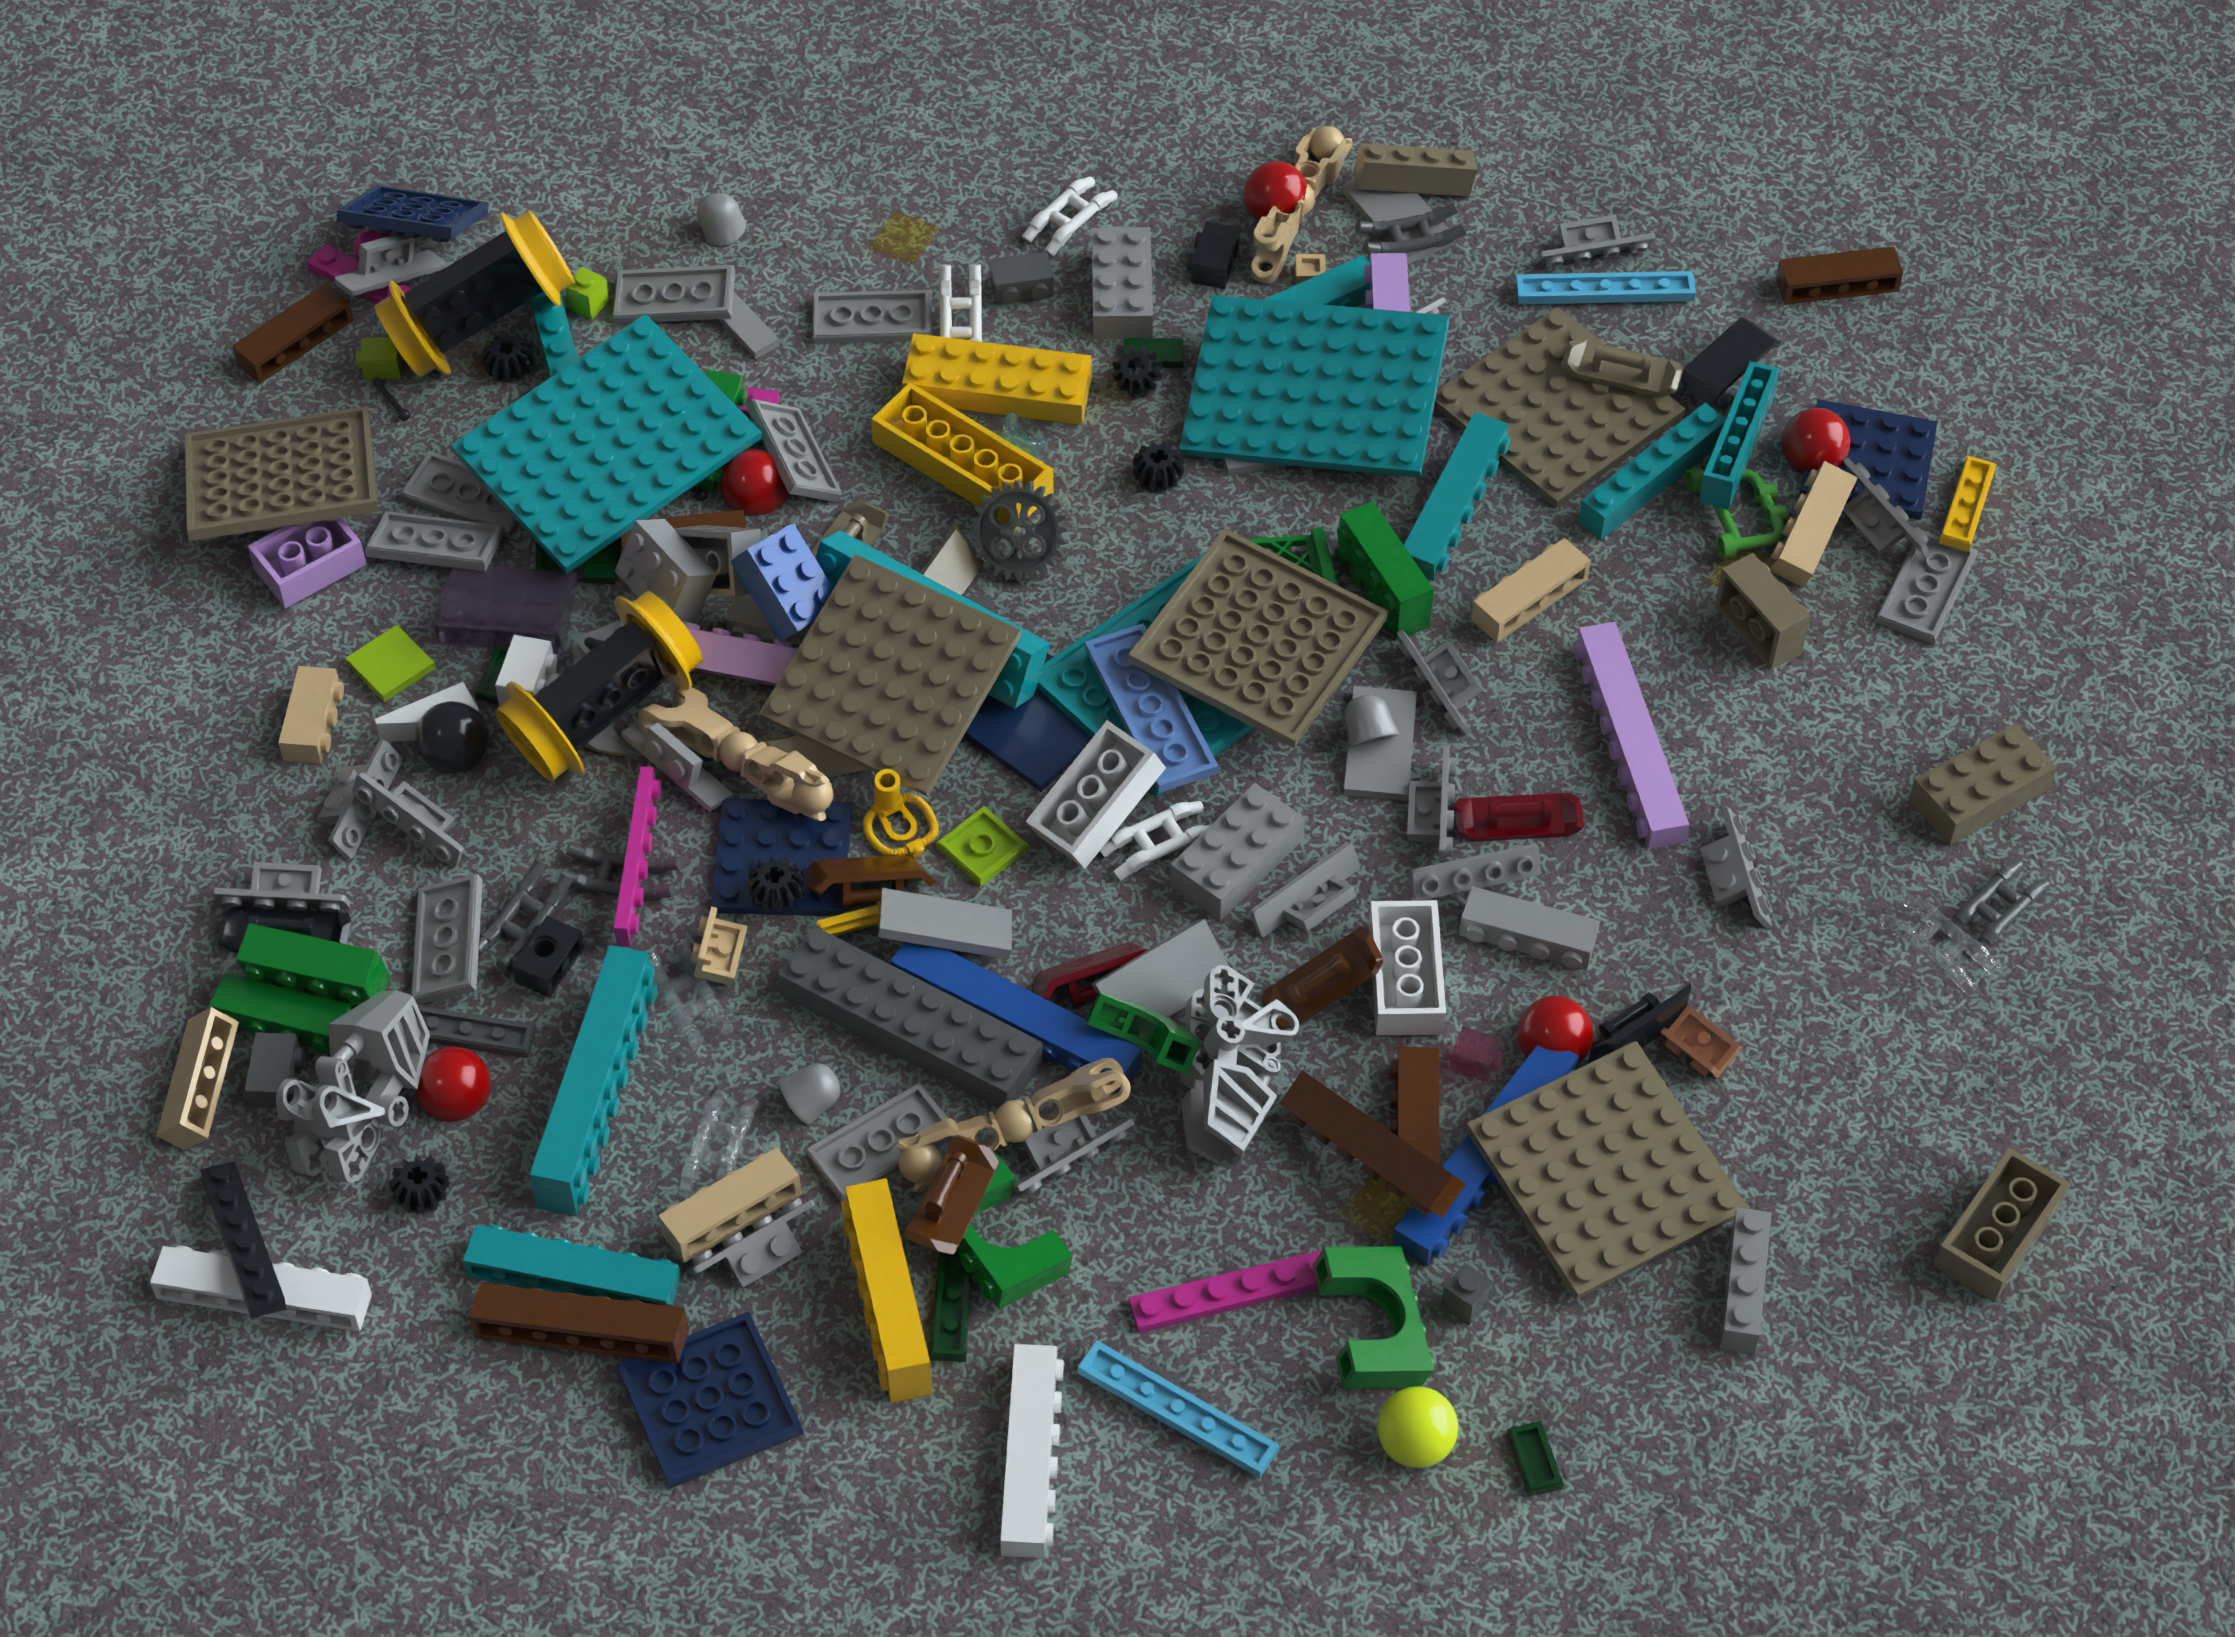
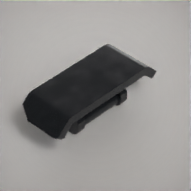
[1681,317,1781,406]
[217,907,352,953]
[1588,982,1691,1064]

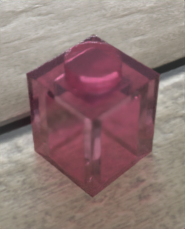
[1449,1026,1504,1082]

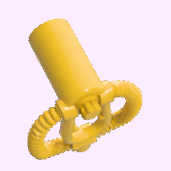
[862,769,939,858]

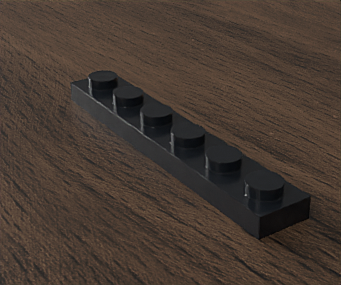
[200,1161,286,1318]

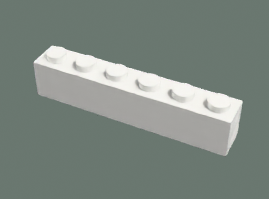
[150,1245,372,1332]
[1000,1344,1064,1558]

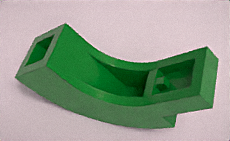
[1086,991,1201,1074]

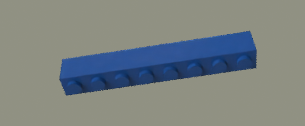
[890,942,1142,1093]
[1392,1045,1579,1266]

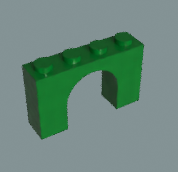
[926,1152,1073,1309]
[1312,1246,1434,1389]

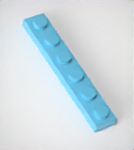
[1515,271,1696,304]
[1078,1340,1279,1478]

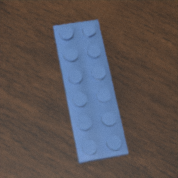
[1085,623,1219,793]

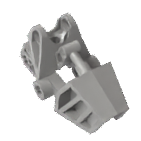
[1179,965,1299,1169]
[276,990,430,1183]

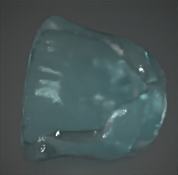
[1001,412,1049,459]

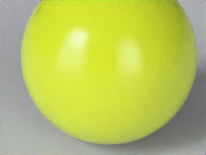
[1377,1386,1458,1468]

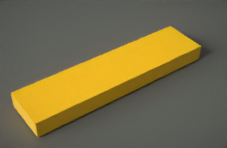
[1939,456,1997,552]

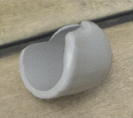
[697,193,746,247]
[1344,694,1399,747]
[778,1063,840,1125]

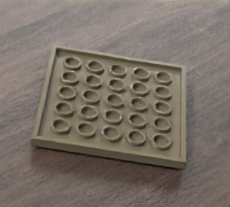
[1434,307,1686,508]
[185,406,379,541]
[1128,528,1388,748]
[759,554,1022,797]
[1464,1041,1749,1300]

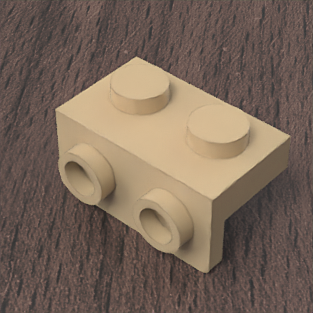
[690,906,748,986]

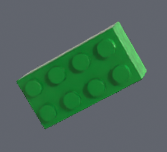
[1335,501,1434,640]
[236,923,390,1009]

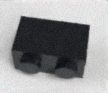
[1187,221,1240,289]

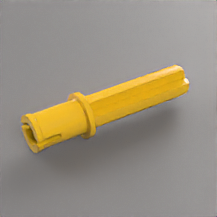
[816,901,880,936]

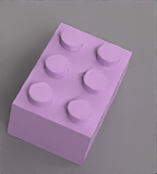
[248,518,366,609]

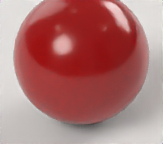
[1243,161,1307,222]
[1781,408,1851,473]
[720,449,788,516]
[1517,996,1593,1064]
[414,1047,491,1122]

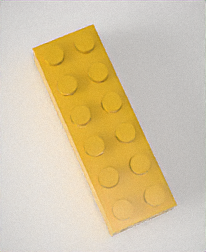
[902,333,1092,425]
[871,382,1054,530]
[841,1178,932,1403]

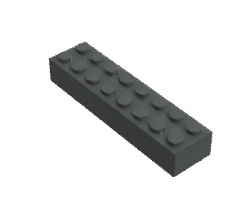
[777,926,1043,1108]

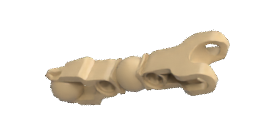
[1251,126,1353,284]
[638,687,834,821]
[894,1057,1131,1192]

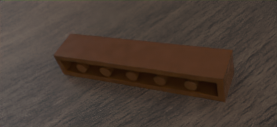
[1279,1070,1466,1218]
[468,1283,689,1364]

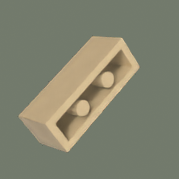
[278,666,344,764]

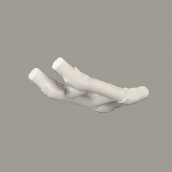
[1021,177,1117,257]
[939,264,982,342]
[1100,801,1211,881]

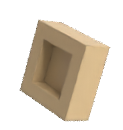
[1295,254,1326,284]

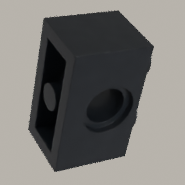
[511,916,584,998]

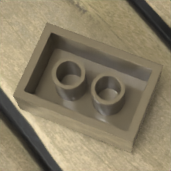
[1715,553,1811,670]

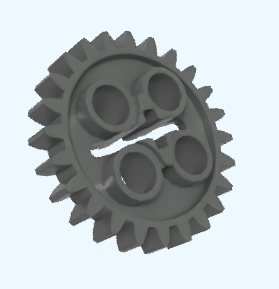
[969,480,1070,582]

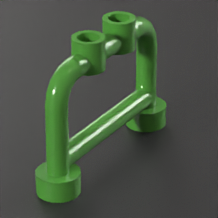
[1685,468,1789,559]

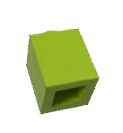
[565,267,609,320]
[356,337,402,380]

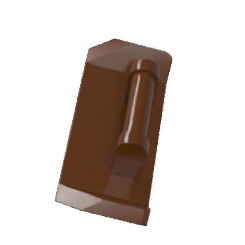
[804,855,937,906]
[1262,927,1384,1030]
[903,1134,999,1255]

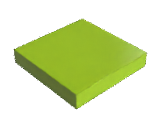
[346,625,436,702]
[936,806,1028,887]

